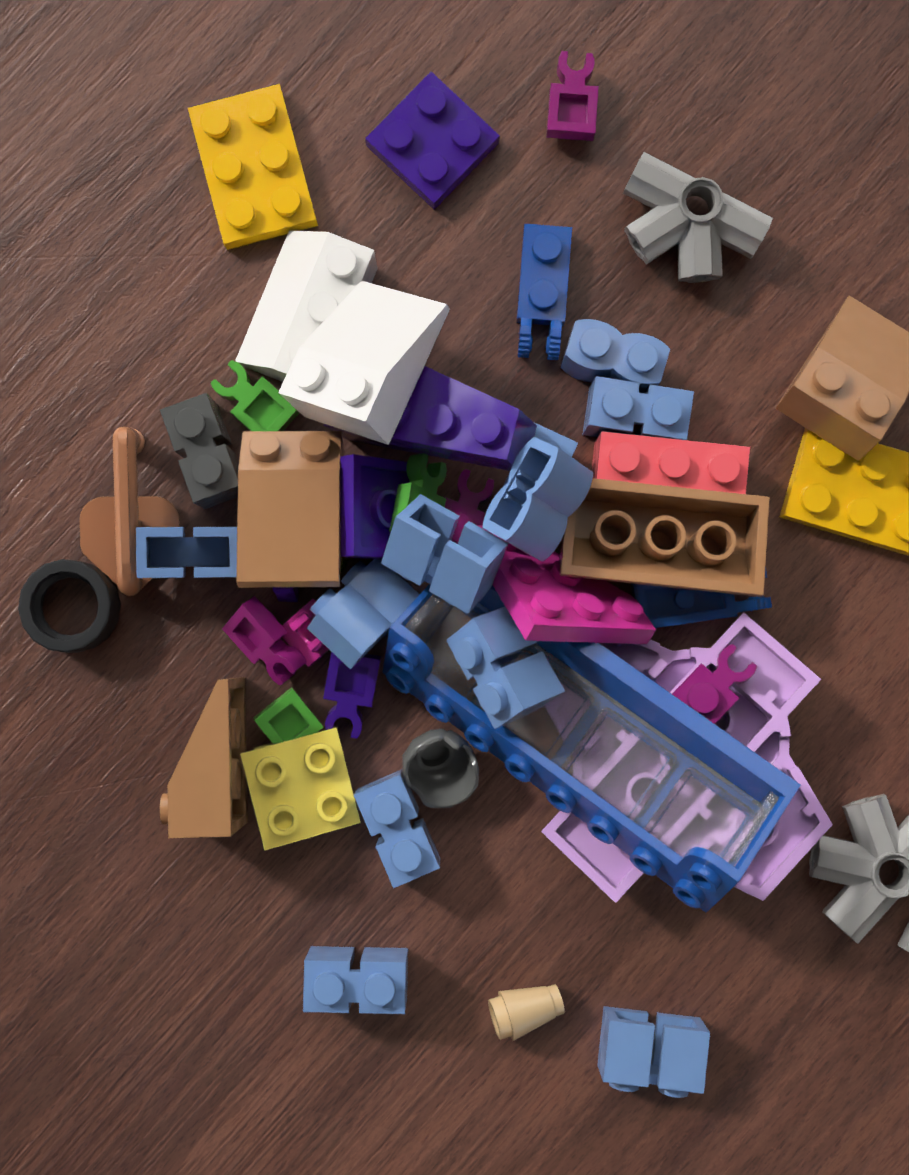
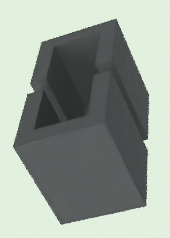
[160,393,239,509]

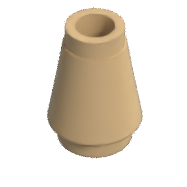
[488,984,565,1041]

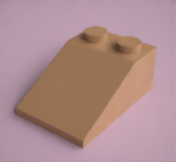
[775,296,909,461]
[236,431,345,588]
[160,677,248,838]

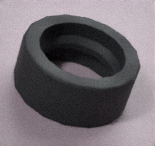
[18,559,121,653]

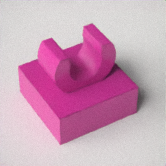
[282,598,329,667]

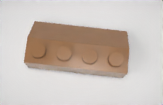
[560,478,770,597]

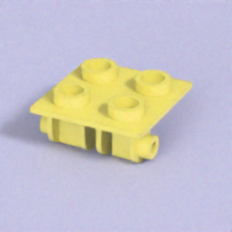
[240,727,361,851]

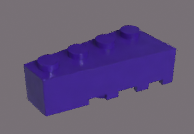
[323,366,537,471]

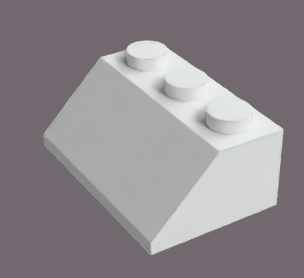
[236,231,378,382]

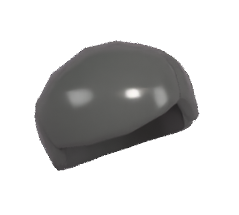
[402,728,479,808]

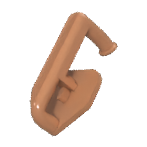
[80,426,180,596]

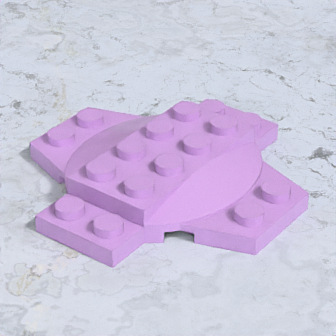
[541,612,833,903]

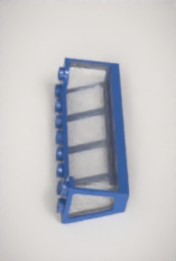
[383,584,801,913]

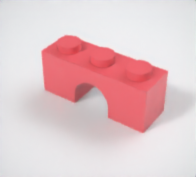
[592,431,750,494]

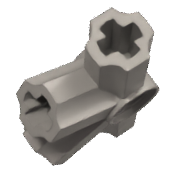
[623,152,773,283]
[809,794,909,944]

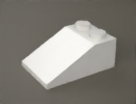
[278,281,450,445]

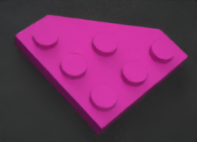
[477,525,656,644]

